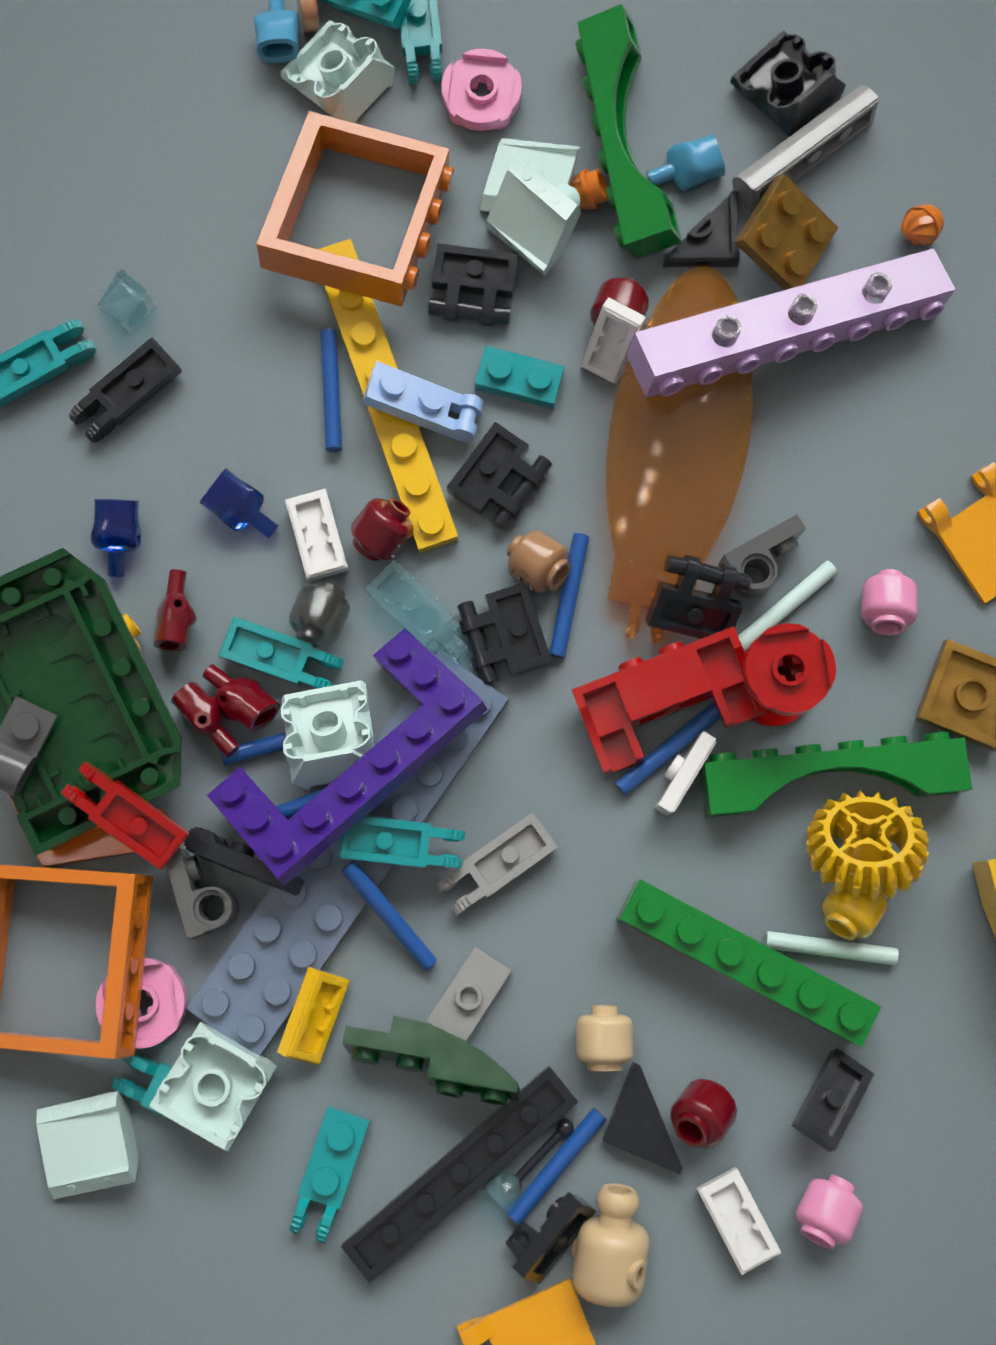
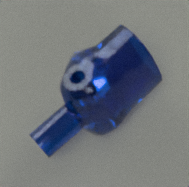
[199,468,279,539]
[91,499,141,577]

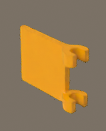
[916,462,996,604]
[456,1278,596,1345]

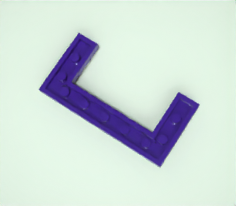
[207,628,488,886]

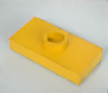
[277,967,350,1065]

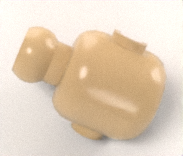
[572,1183,650,1308]

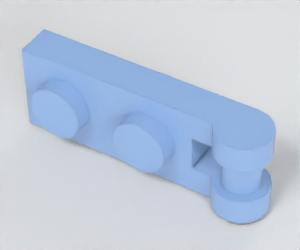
[362,361,484,443]

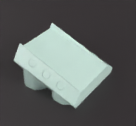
[281,20,395,124]
[480,138,580,212]
[486,156,581,276]
[281,681,375,791]
[149,1022,277,1151]
[36,1091,139,1199]

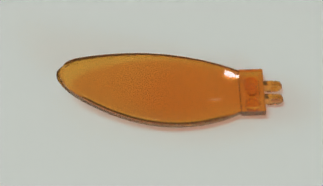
[606,265,753,643]

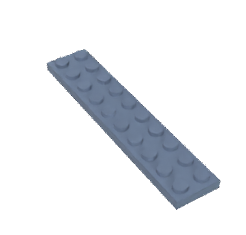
[186,651,509,1056]

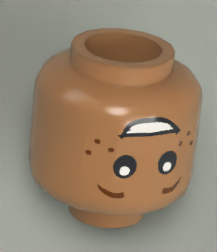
[507,530,571,593]

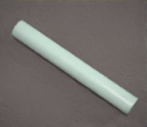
[738,561,838,652]
[764,931,898,966]

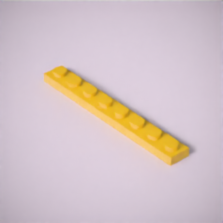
[318,239,459,554]

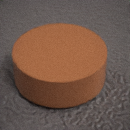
[297,0,319,33]

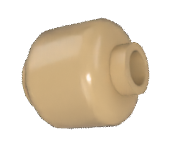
[576,1005,633,1071]

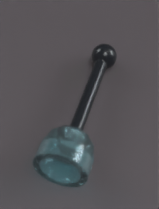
[484,1119,574,1214]

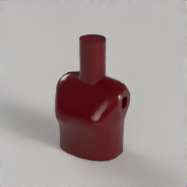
[153,569,197,651]
[203,664,280,732]
[171,682,240,758]

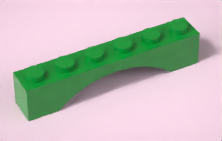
[575,4,682,259]
[700,732,972,818]
[616,879,882,1047]

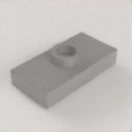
[426,946,512,1041]

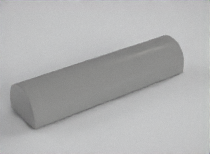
[732,85,879,213]

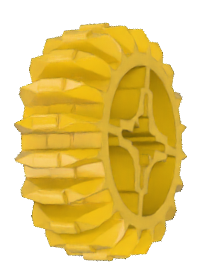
[806,789,929,903]

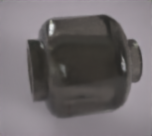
[288,581,351,647]

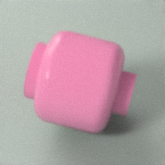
[861,569,918,636]
[795,1175,863,1250]

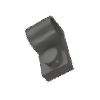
[718,515,806,599]
[0,696,59,796]
[166,848,239,939]

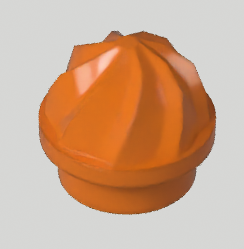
[570,169,608,210]
[900,204,944,246]

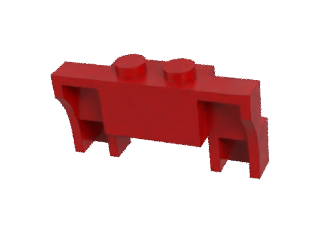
[571,626,767,776]

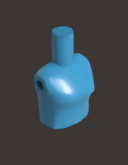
[254,0,300,63]
[646,134,725,192]

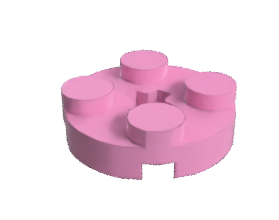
[442,49,522,131]
[96,958,188,1049]

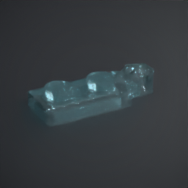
[365,559,469,664]

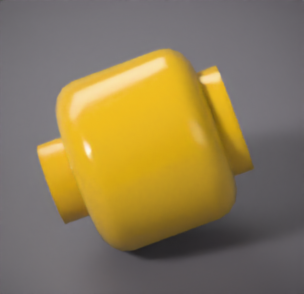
[821,886,889,941]

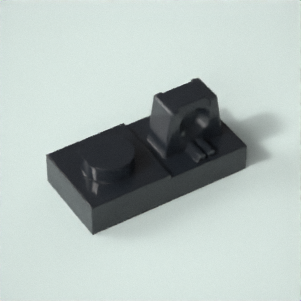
[791,1048,874,1152]
[506,1192,596,1284]

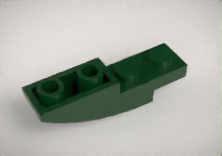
[342,1016,520,1106]

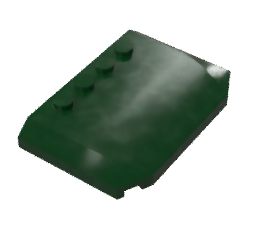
[0,548,182,856]

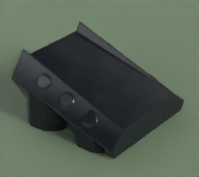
[730,30,846,136]

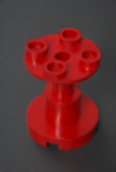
[743,623,836,727]

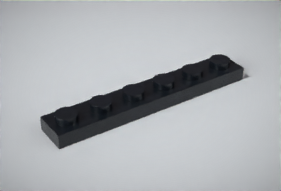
[341,1065,578,1283]

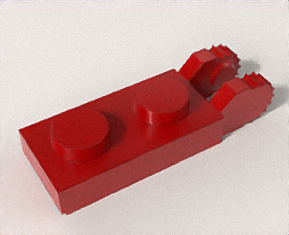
[61,762,189,870]

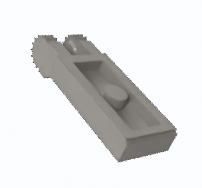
[436,812,558,915]

